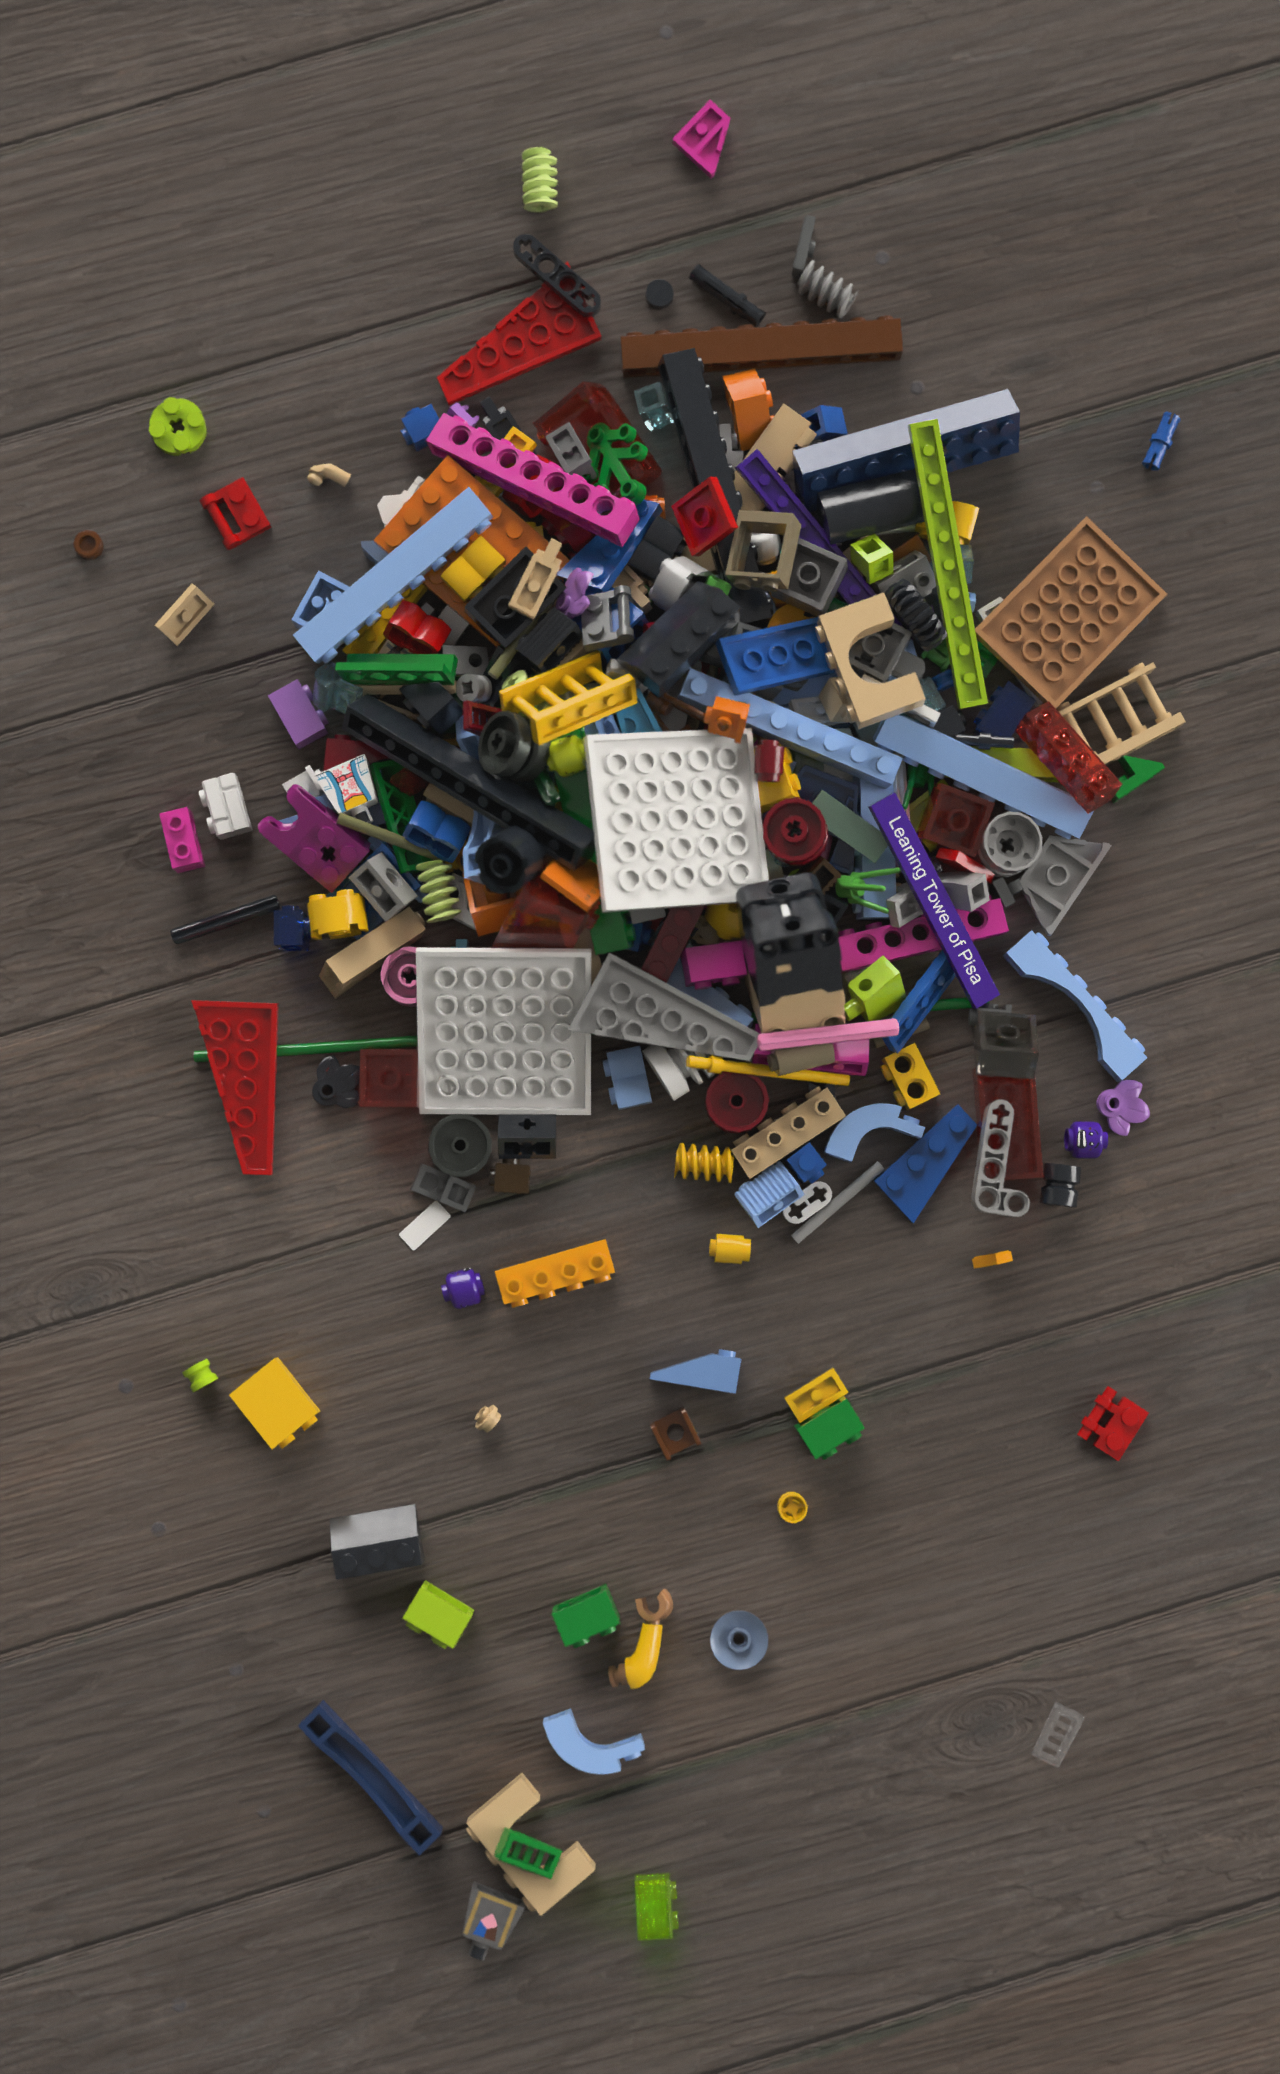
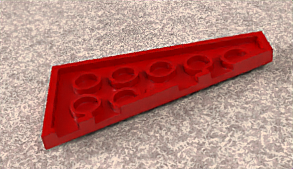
[437,262,602,406]
[191,1000,279,1175]

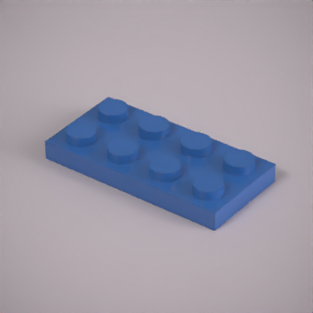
[715,617,836,696]

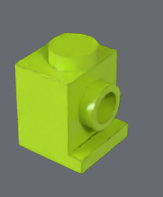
[850,534,894,584]

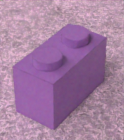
[268,679,329,749]

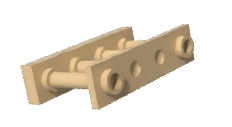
[1049,663,1186,779]

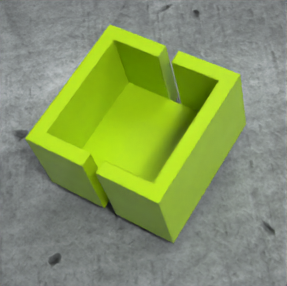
[403,1580,474,1649]

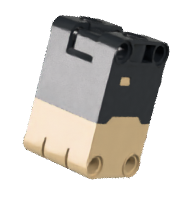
[736,873,846,1033]

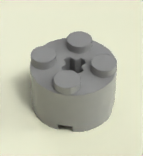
[649,556,714,612]

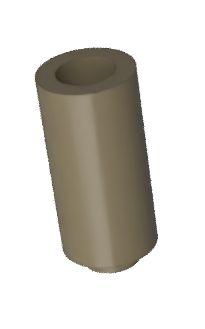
[767,1043,835,1076]

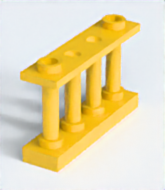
[499,650,638,745]

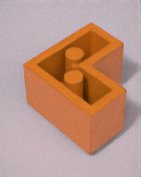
[722,368,774,451]

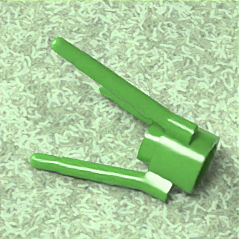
[836,868,901,914]

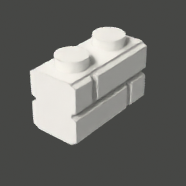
[199,773,253,840]

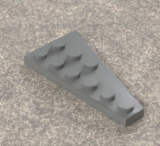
[568,953,760,1061]

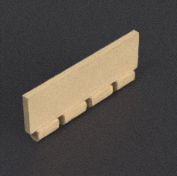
[733,403,817,511]

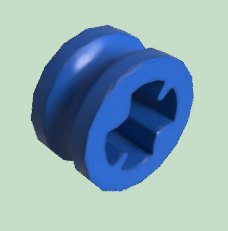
[931,669,954,693]

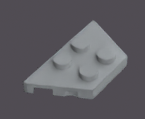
[1019,835,1112,936]

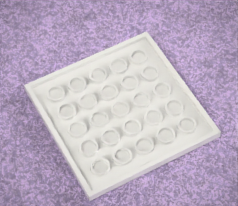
[584,728,769,912]
[416,948,591,1115]

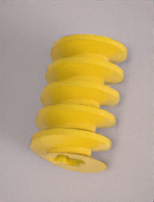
[674,1143,734,1183]

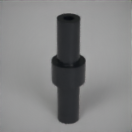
[956,732,1014,750]

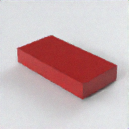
[936,848,995,883]

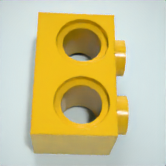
[880,1043,940,1110]

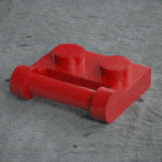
[199,477,272,550]

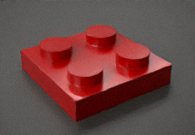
[671,477,738,557]

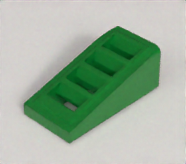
[494,1827,563,1879]

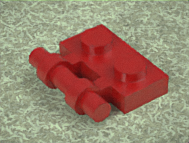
[1077,1386,1149,1461]

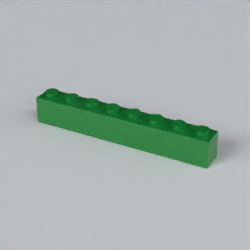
[551,726,636,955]

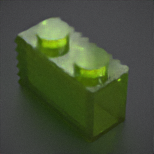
[635,1873,678,1941]

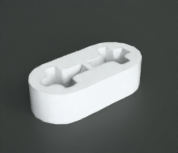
[783,1182,832,1224]

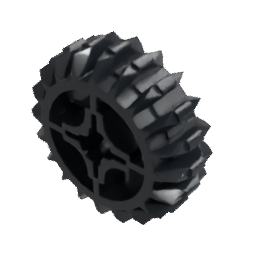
[884,579,947,652]

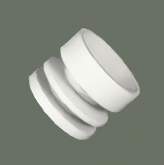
[642,1044,715,1101]

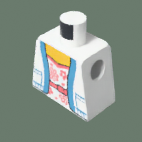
[314,754,378,824]

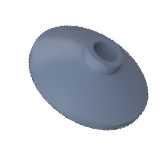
[710,1610,768,1670]

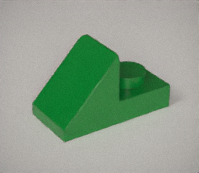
[1107,755,1165,804]

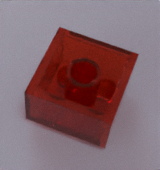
[916,783,995,857]
[359,1049,419,1109]

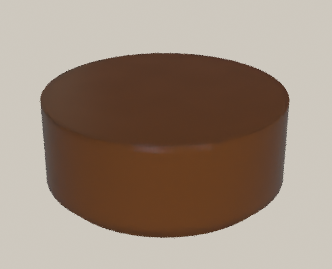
[73,530,103,560]

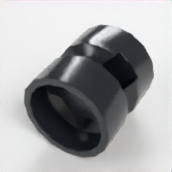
[1039,1163,1082,1208]

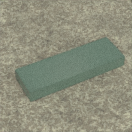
[812,790,888,863]

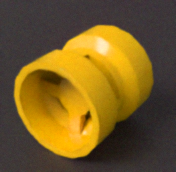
[777,1492,808,1523]

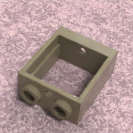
[725,510,801,592]

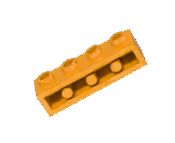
[495,1239,615,1308]

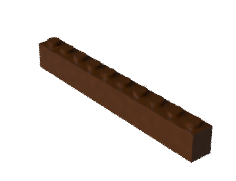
[621,316,903,378]

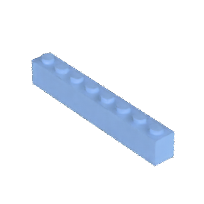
[293,487,493,664]
[676,668,903,789]
[873,714,1095,840]

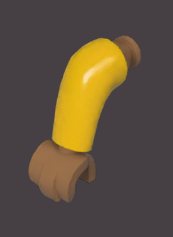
[608,1589,673,1689]

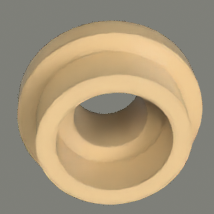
[475,1405,501,1433]

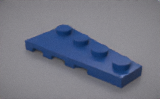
[873,1104,977,1224]

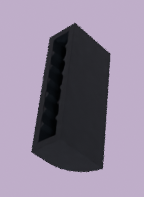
[816,469,925,545]

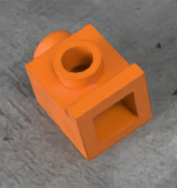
[703,696,750,744]

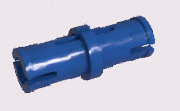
[1142,412,1180,471]

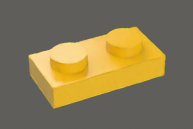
[784,1367,849,1423]

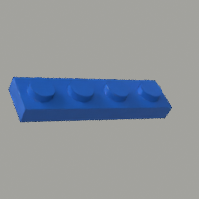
[881,950,956,1054]

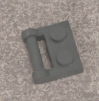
[581,585,634,651]

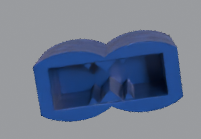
[402,801,471,863]

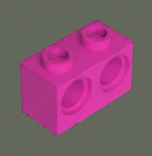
[159,807,205,873]

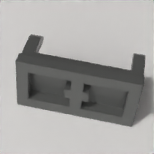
[545,422,596,479]

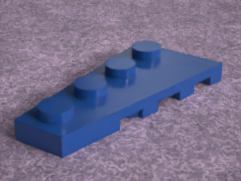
[556,499,662,594]

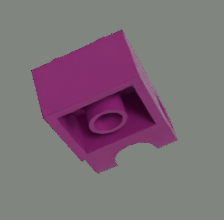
[258,784,371,893]

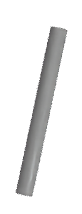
[791,1161,885,1244]

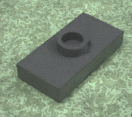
[791,215,816,279]

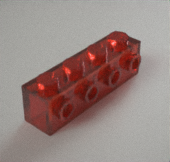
[1015,701,1122,814]

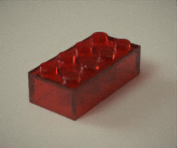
[972,1062,1044,1181]

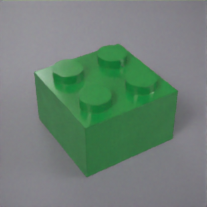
[793,1396,865,1460]
[552,1583,620,1648]

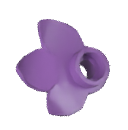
[556,567,593,619]
[1096,1080,1150,1136]

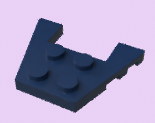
[762,764,859,875]

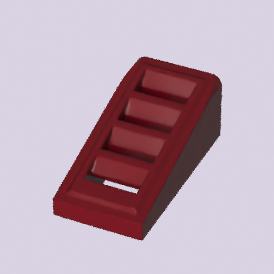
[463,700,502,736]

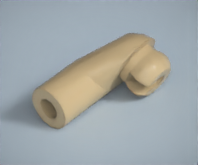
[308,464,351,487]

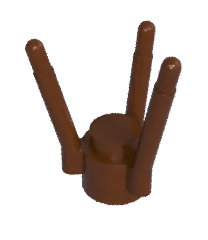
[645,691,707,732]

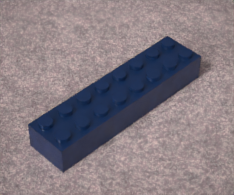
[792,389,1020,512]

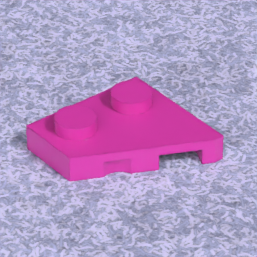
[672,100,730,179]

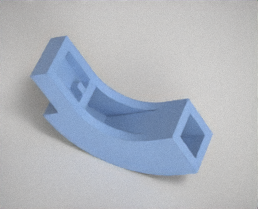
[823,1103,925,1163]
[543,1708,645,1774]

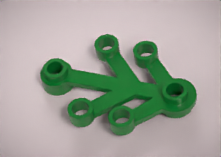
[582,423,648,505]

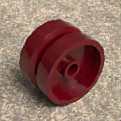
[763,798,828,866]
[705,1072,769,1134]

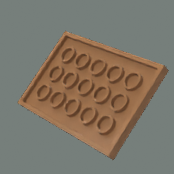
[975,516,1167,712]

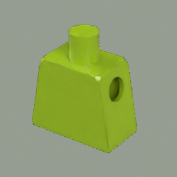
[844,955,906,1022]

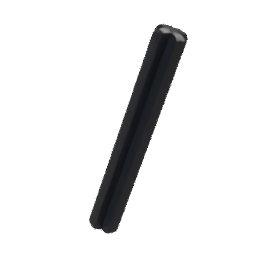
[171,895,280,944]

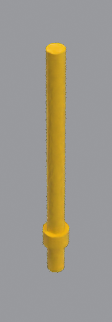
[686,1055,850,1086]

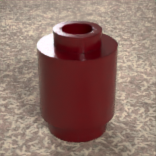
[754,740,784,782]

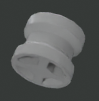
[456,674,492,703]

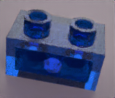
[274,905,312,951]

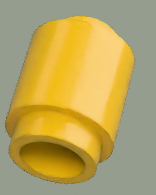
[709,1234,751,1264]

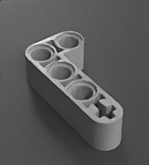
[971,1100,1030,1217]

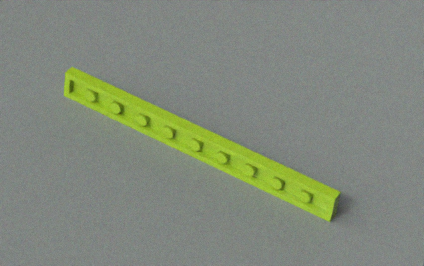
[908,419,988,709]

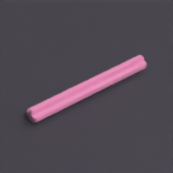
[757,1019,899,1051]

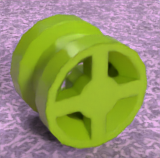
[182,1358,219,1393]

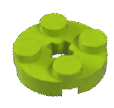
[149,397,207,456]

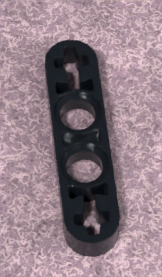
[513,234,601,318]

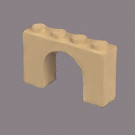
[815,593,926,729]
[466,1773,596,1916]

